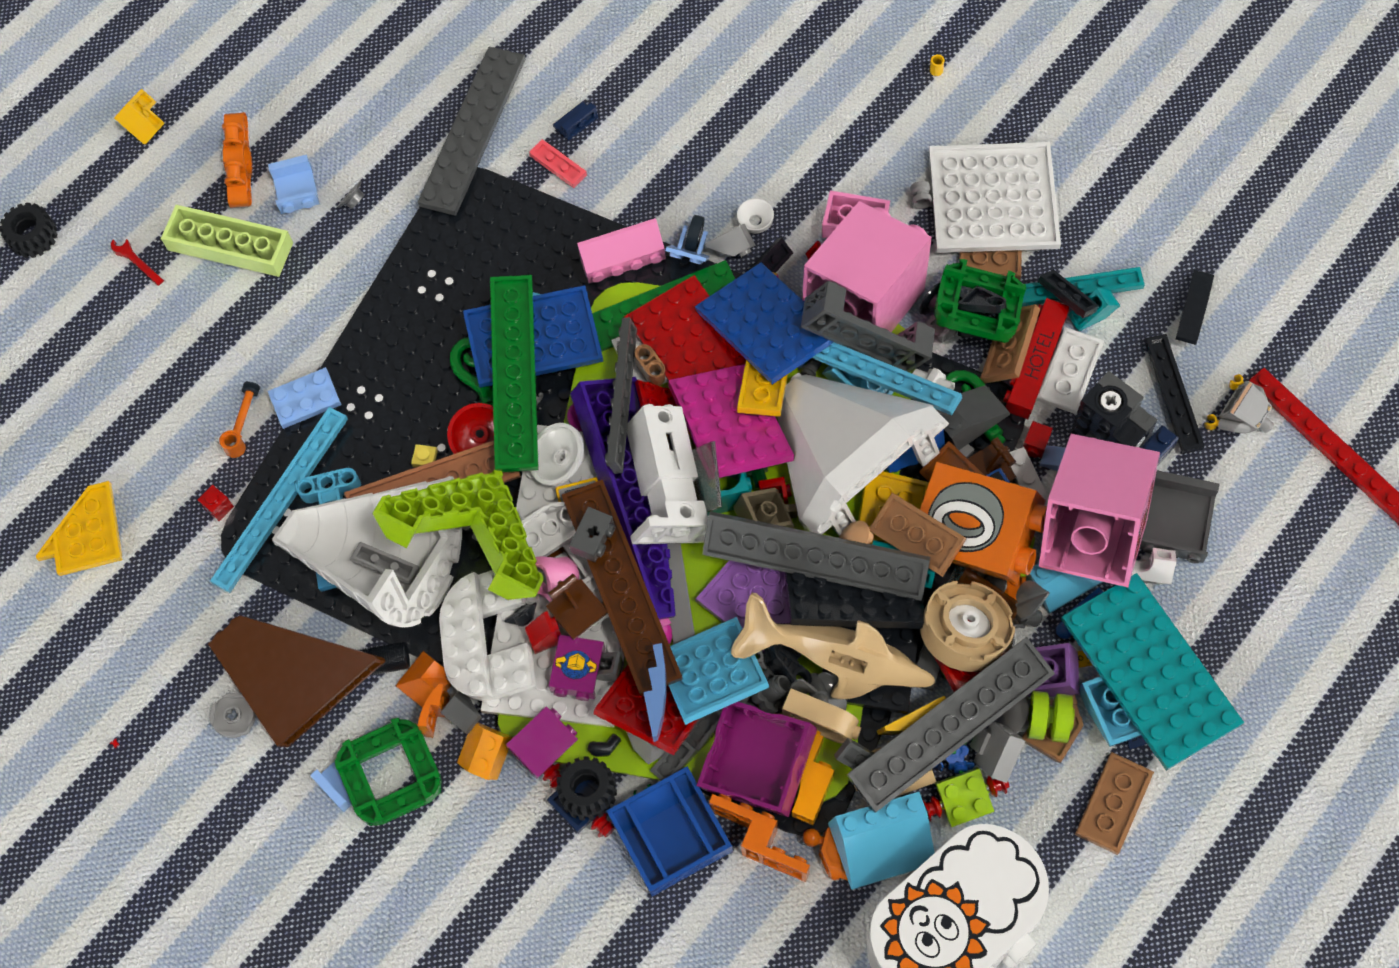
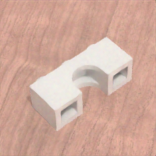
[1132,548,1176,585]

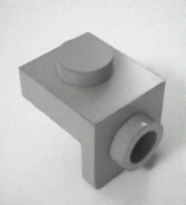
[925,315,957,343]

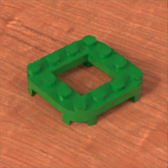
[934,259,1026,343]
[335,718,442,826]

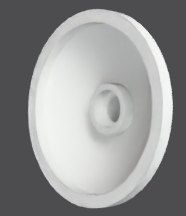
[531,423,584,486]

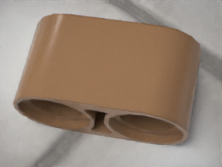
[635,344,665,386]

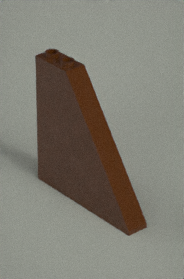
[208,616,386,748]

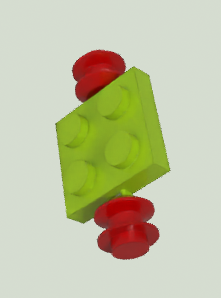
[923,767,1010,827]

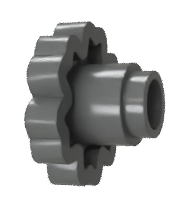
[751,669,791,714]

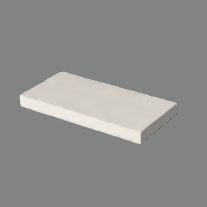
[1036,327,1104,414]

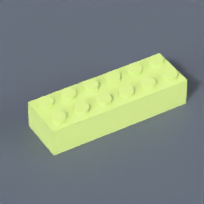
[161,205,293,277]

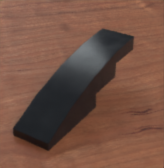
[1175,270,1214,345]

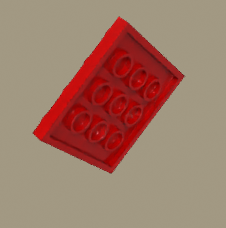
[593,665,699,755]

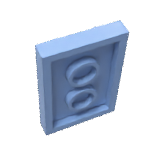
[268,367,342,429]

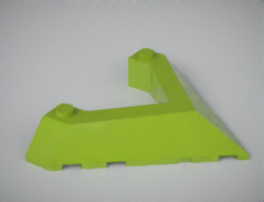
[372,470,544,600]

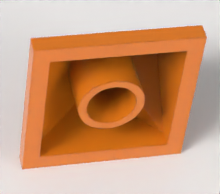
[395,651,451,708]

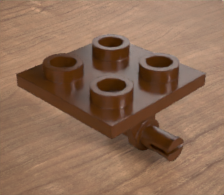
[968,437,1017,482]
[546,573,608,640]

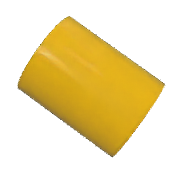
[930,54,945,76]

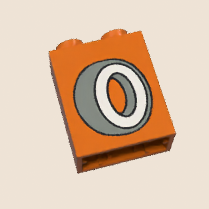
[920,462,1047,584]

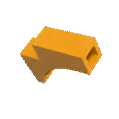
[792,730,835,825]

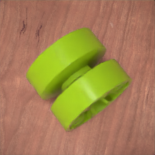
[1027,691,1075,743]

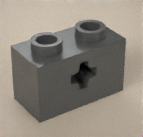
[569,507,616,562]

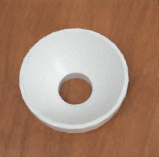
[737,198,774,234]

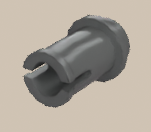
[800,358,823,377]

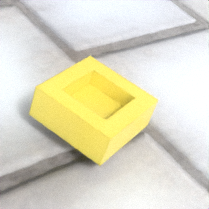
[411,444,438,467]

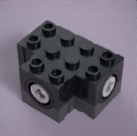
[1069,371,1158,448]

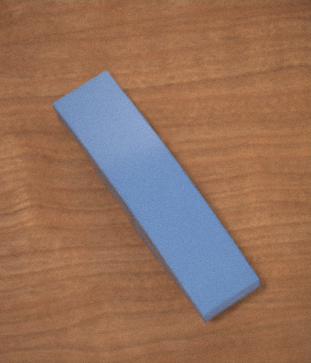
[643,643,667,742]

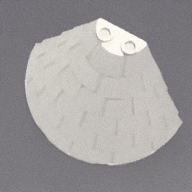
[272,476,462,627]

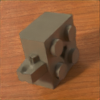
[733,488,798,528]

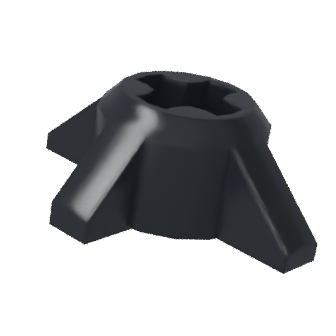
[504,602,537,627]

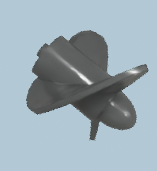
[790,672,847,711]

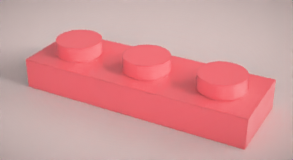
[529,139,587,188]

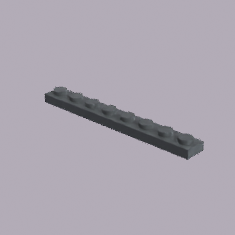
[605,317,637,474]

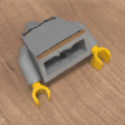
[1204,374,1274,434]

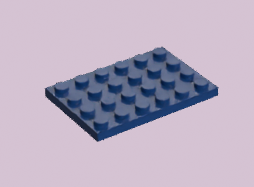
[695,263,833,385]
[463,285,603,388]

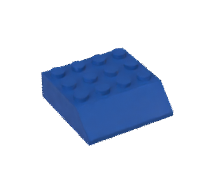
[606,766,733,896]

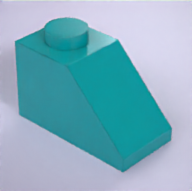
[1068,289,1120,331]

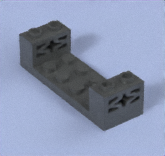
[801,281,935,372]

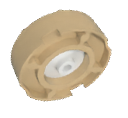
[920,581,1015,672]

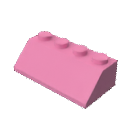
[577,218,666,283]

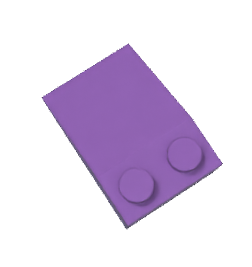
[1027,643,1080,697]

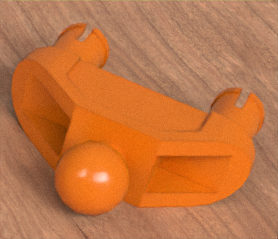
[803,828,848,881]

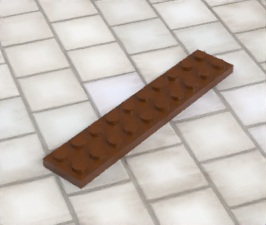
[562,479,683,696]

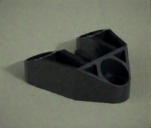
[764,623,812,684]

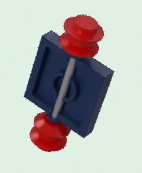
[543,764,615,837]

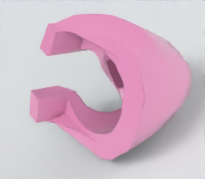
[535,556,579,602]

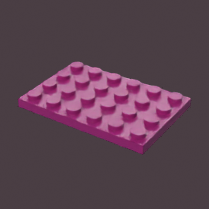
[668,364,794,480]

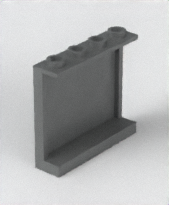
[1139,470,1220,563]

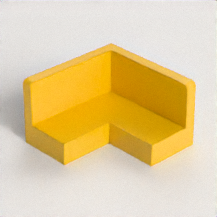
[114,88,165,144]

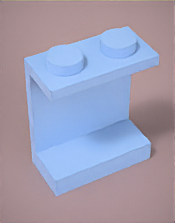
[268,154,320,214]

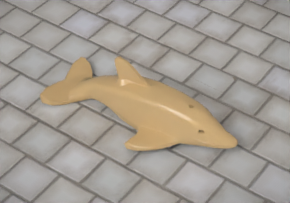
[731,592,935,699]

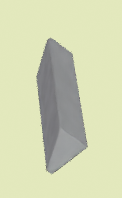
[350,542,419,585]

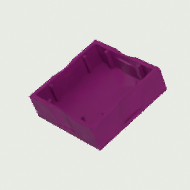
[697,702,817,817]

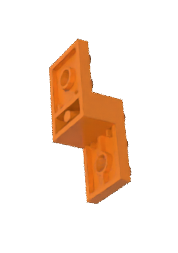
[709,794,810,882]

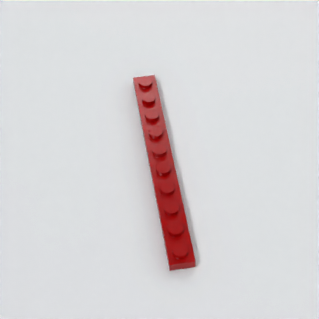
[1249,368,1399,525]

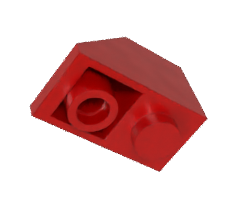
[525,611,561,654]

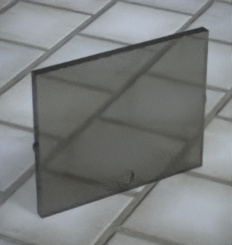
[692,441,722,513]

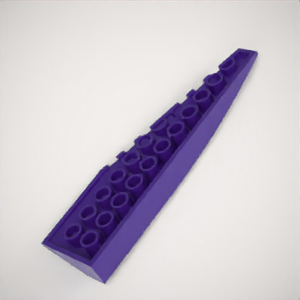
[570,377,676,620]

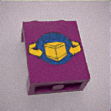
[549,635,606,701]

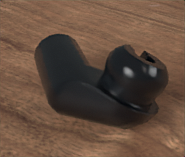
[587,733,622,757]

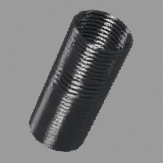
[360,641,410,676]

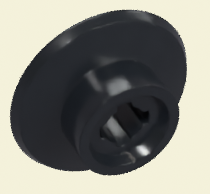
[919,283,940,315]

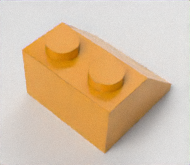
[457,722,513,780]

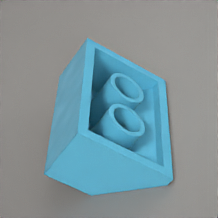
[1026,563,1102,614]

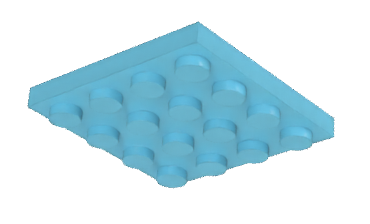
[669,617,769,725]

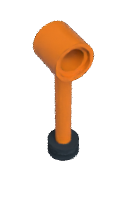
[219,381,260,458]

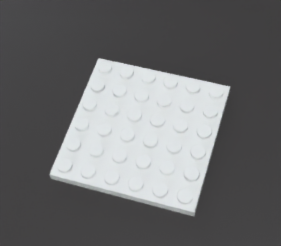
[929,142,1061,253]

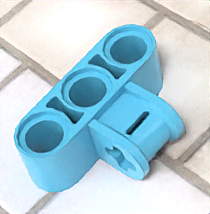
[296,468,361,505]

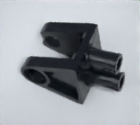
[957,286,1006,339]

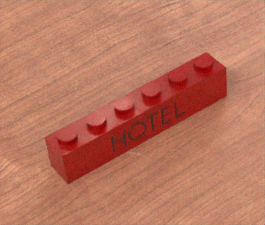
[1003,298,1069,419]

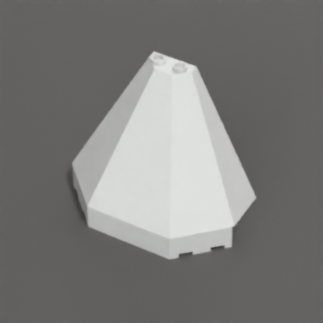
[777,373,949,536]

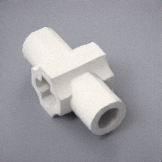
[912,368,955,390]

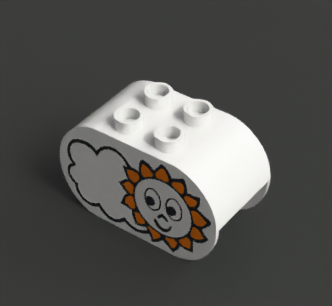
[867,824,1049,968]

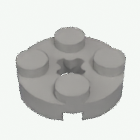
[209,693,256,738]

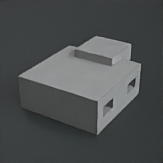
[970,721,1025,783]

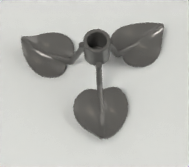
[984,574,1050,653]

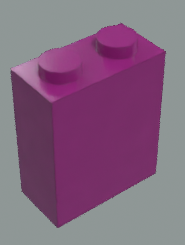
[506,706,578,779]

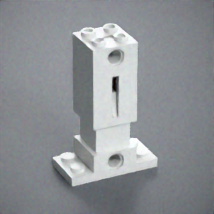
[627,404,708,544]

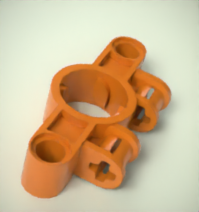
[222,112,252,208]

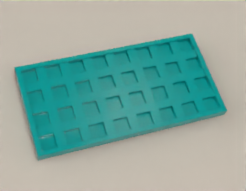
[1061,573,1245,771]

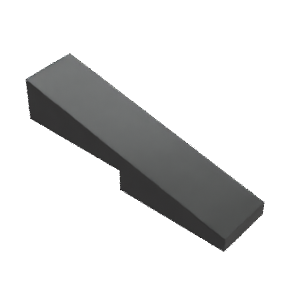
[650,709,722,780]

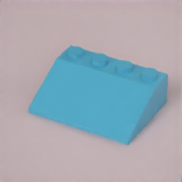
[1079,676,1141,747]
[828,792,935,890]

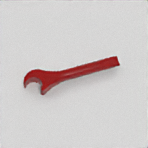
[111,239,164,286]

